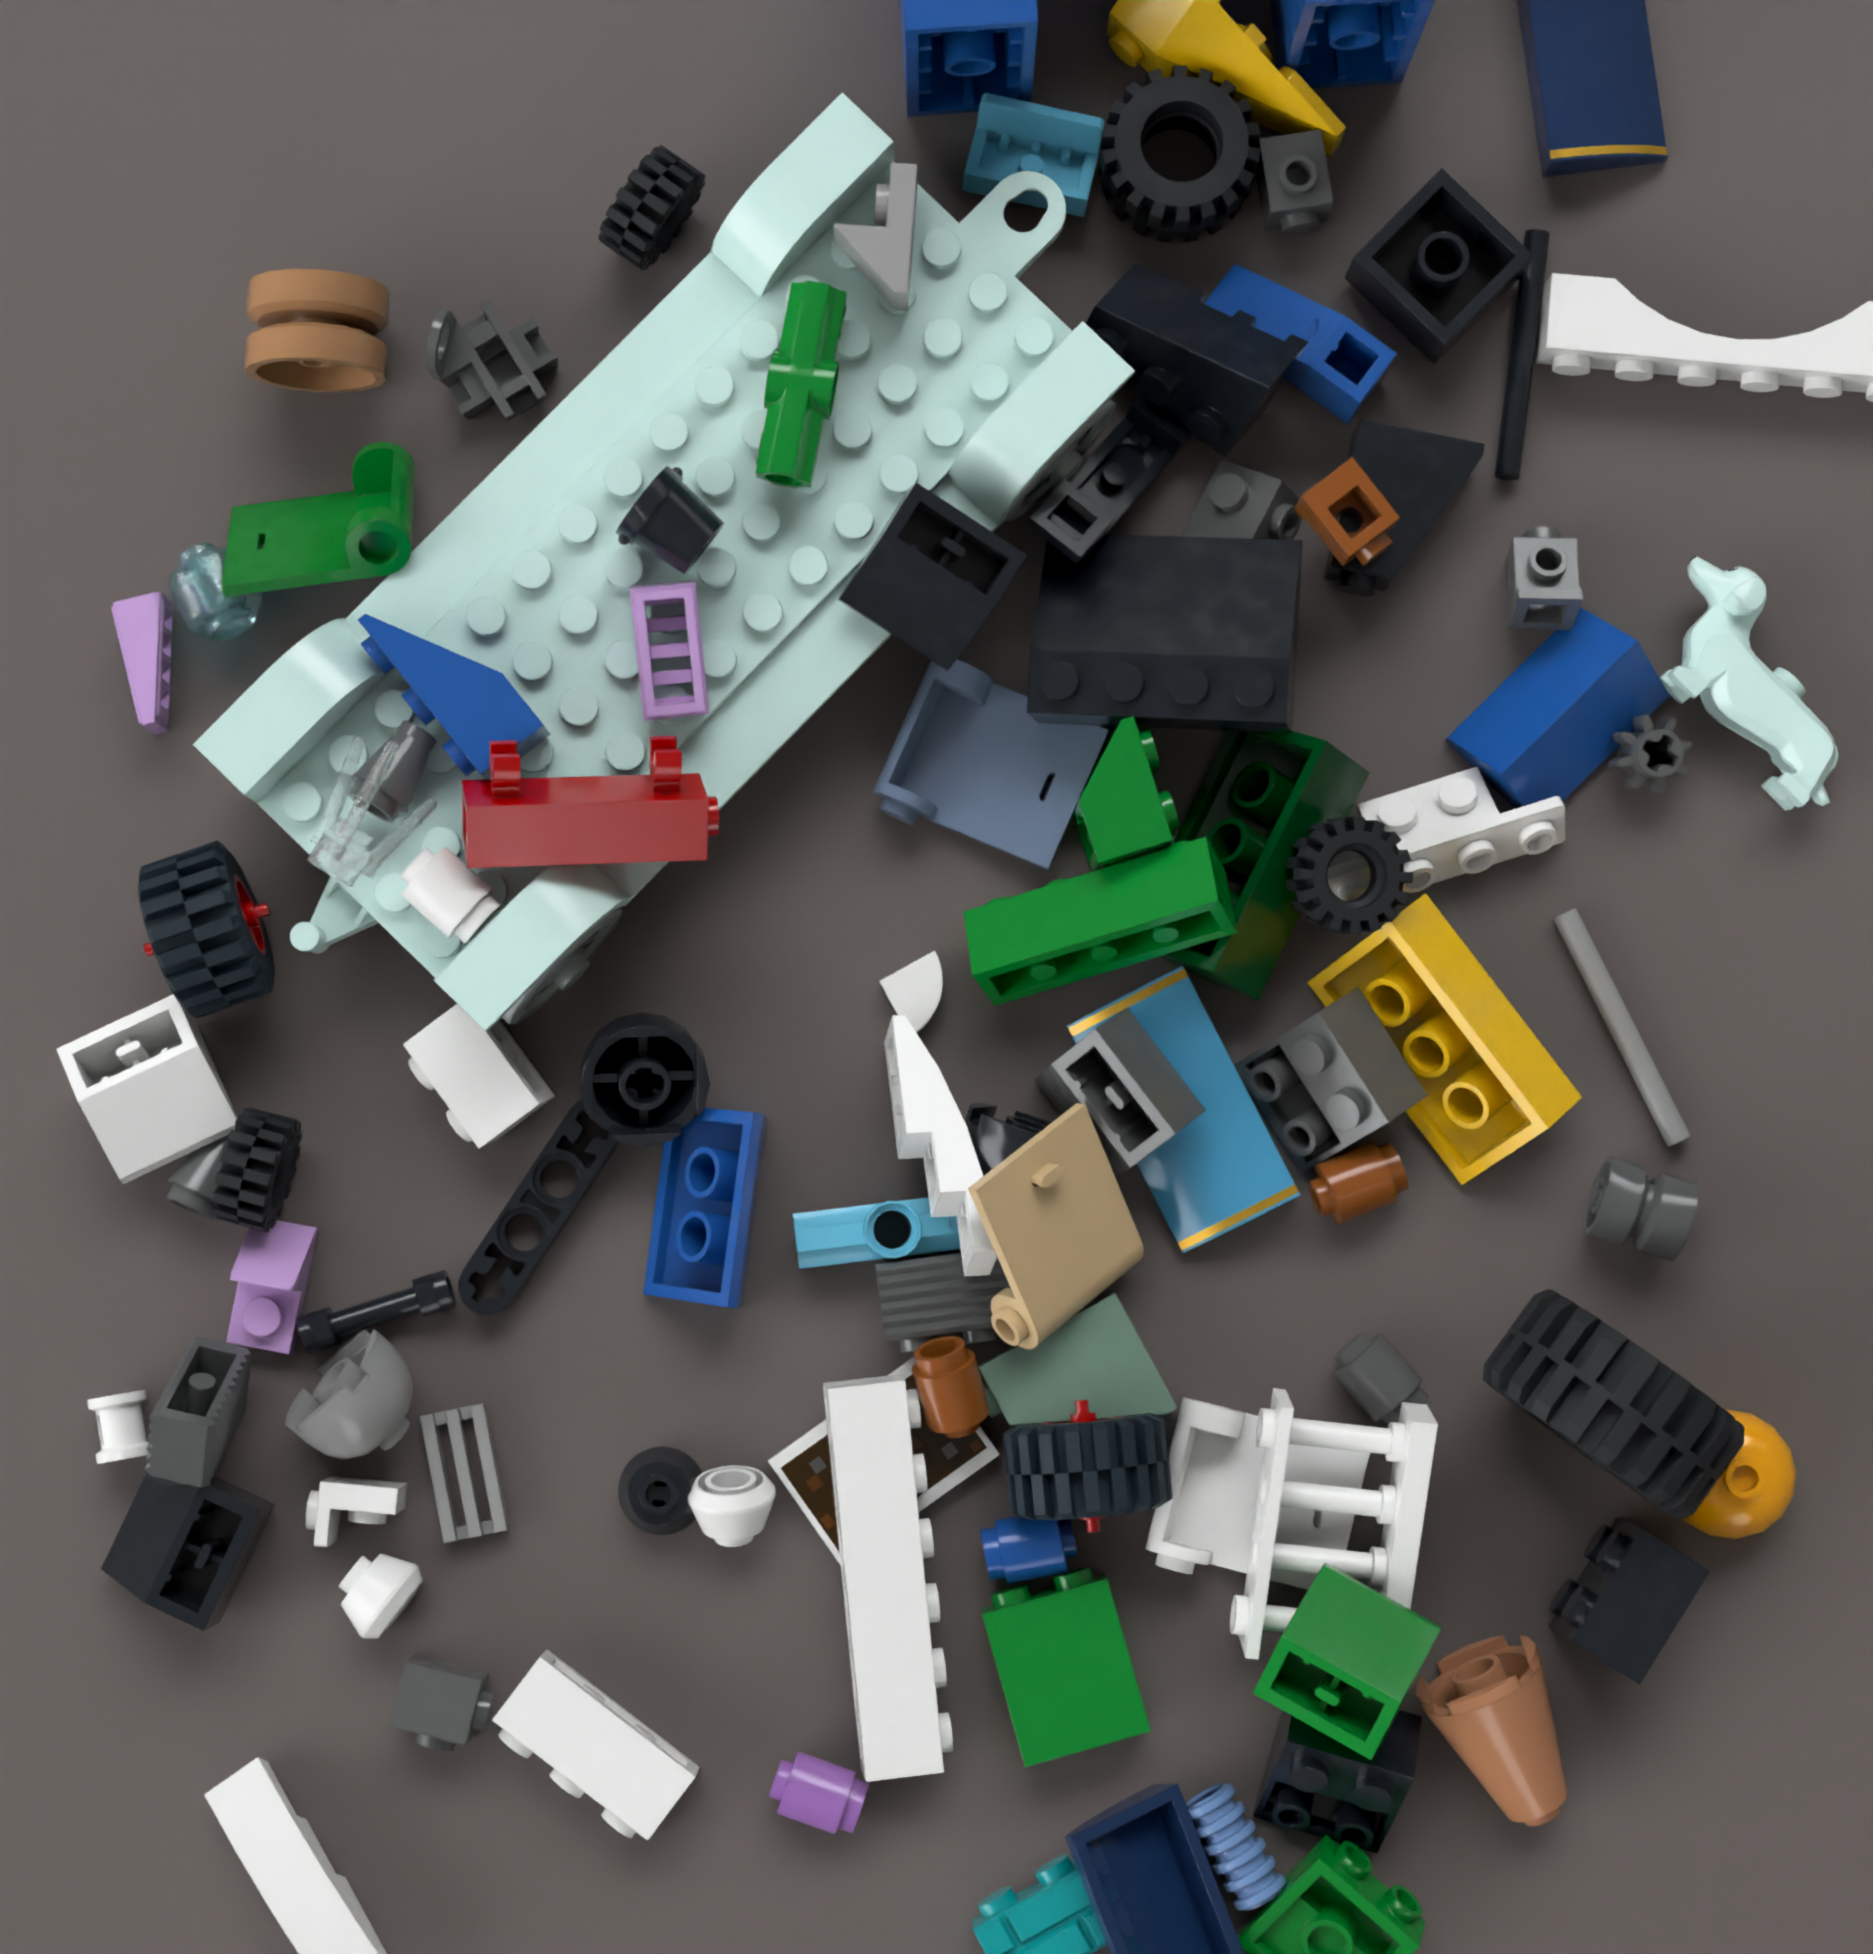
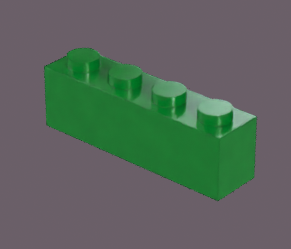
[963,836,1237,1006]

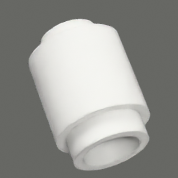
[401,847,501,944]

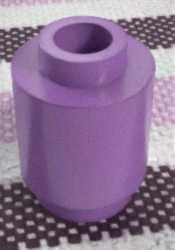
[768,1751,869,1834]

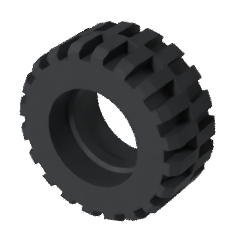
[1483,1289,1745,1520]

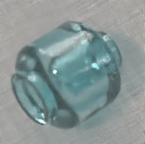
[168,543,263,642]

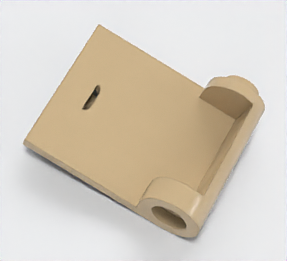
[968,1103,1144,1350]

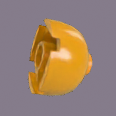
[1682,1409,1797,1539]

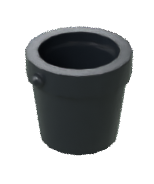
[616,466,724,574]

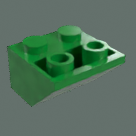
[1073,716,1179,872]
[1253,1563,1442,1760]

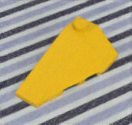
[1106,0,1346,156]

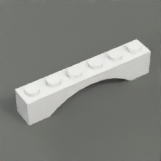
[1535,273,1873,402]

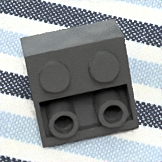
[1234,987,1428,1173]
[1035,1008,1205,1178]

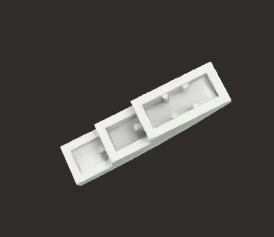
[884,1015,997,1276]
[204,1757,387,1954]

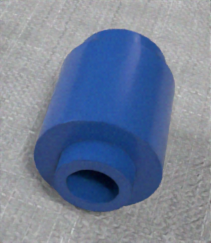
[980,1516,1078,1584]

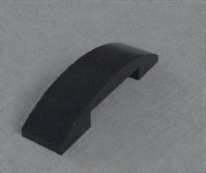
[1026,394,1193,564]

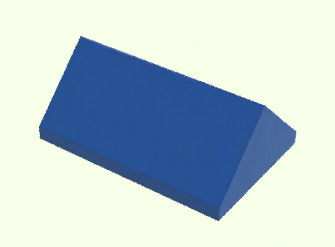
[1445,607,1669,809]
[643,1108,767,1308]

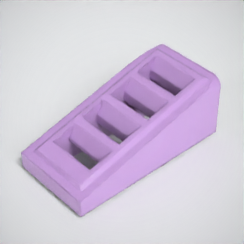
[630,580,709,721]
[111,592,173,735]

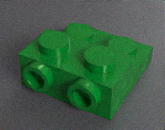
[1238,1835,1426,1954]

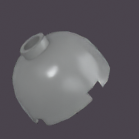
[285,1329,414,1459]

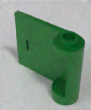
[221,442,416,597]

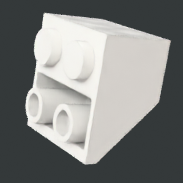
[56,995,237,1184]

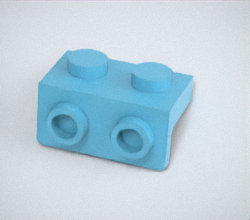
[962,93,1105,217]

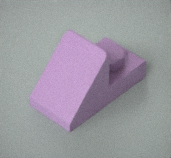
[226,1220,319,1354]

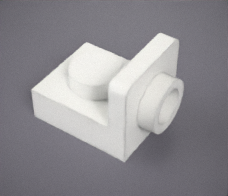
[306,1476,408,1547]

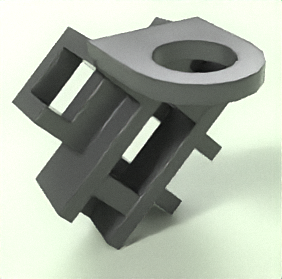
[426,300,558,422]

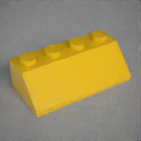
[1307,893,1582,1185]

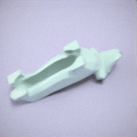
[1659,556,1839,811]

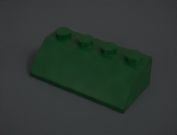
[1159,731,1370,1001]

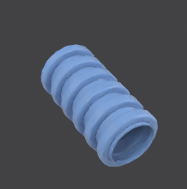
[1186,1783,1287,1911]

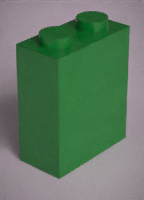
[981,1566,1151,1768]

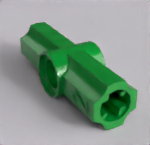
[756,281,847,488]

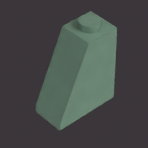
[978,1292,1178,1425]

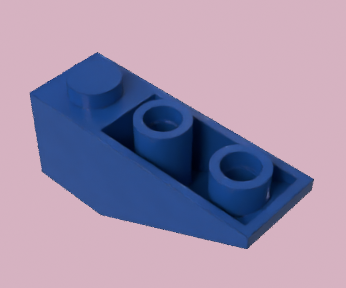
[1204,264,1397,425]
[358,614,551,779]

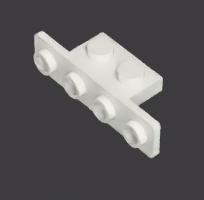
[1327,767,1566,901]

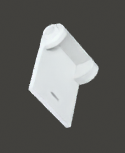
[1145,1397,1370,1590]

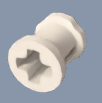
[87,1389,150,1464]

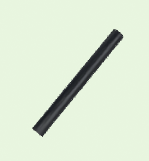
[1494,229,1550,480]

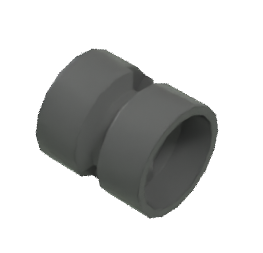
[1583,1155,1699,1261]

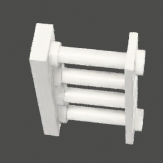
[1230,1388,1438,1660]

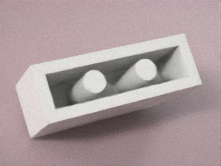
[492,1650,700,1841]

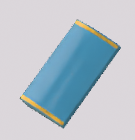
[1066,966,1300,1253]

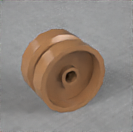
[245,269,390,393]

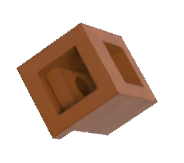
[1294,457,1400,566]

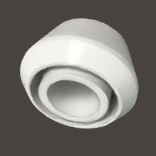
[688,1465,776,1547]
[338,1554,423,1639]

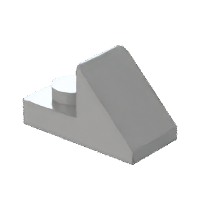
[834,162,918,311]

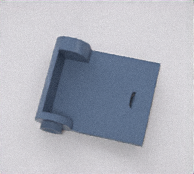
[872,659,1110,871]

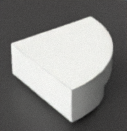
[879,950,943,1033]

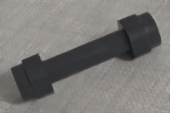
[297,1270,457,1354]

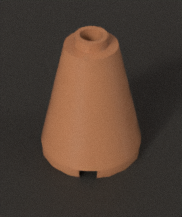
[1415,1635,1568,1826]

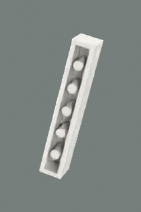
[823,1374,953,1782]

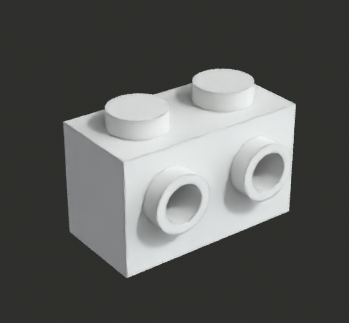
[403,1004,555,1149]

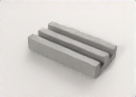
[420,1402,510,1543]

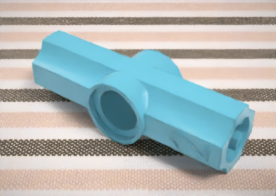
[792,1197,961,1269]

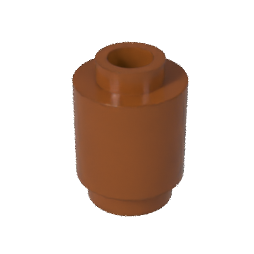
[1307,1142,1408,1224]
[912,1336,990,1438]

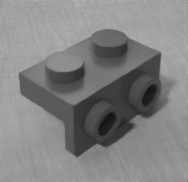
[1181,460,1301,540]

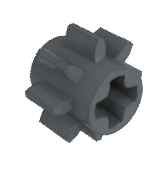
[1608,715,1693,793]

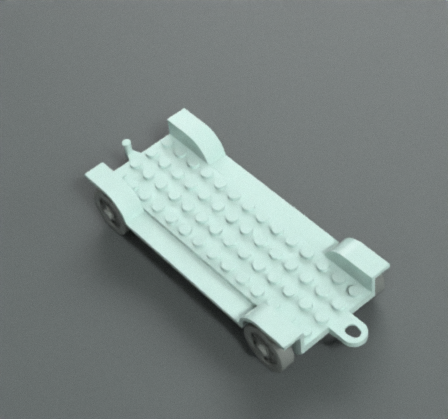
[193,92,1135,1032]

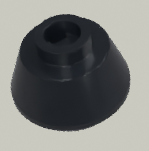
[618,1446,702,1535]

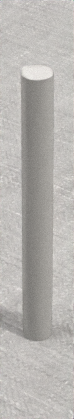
[1553,908,1691,1147]

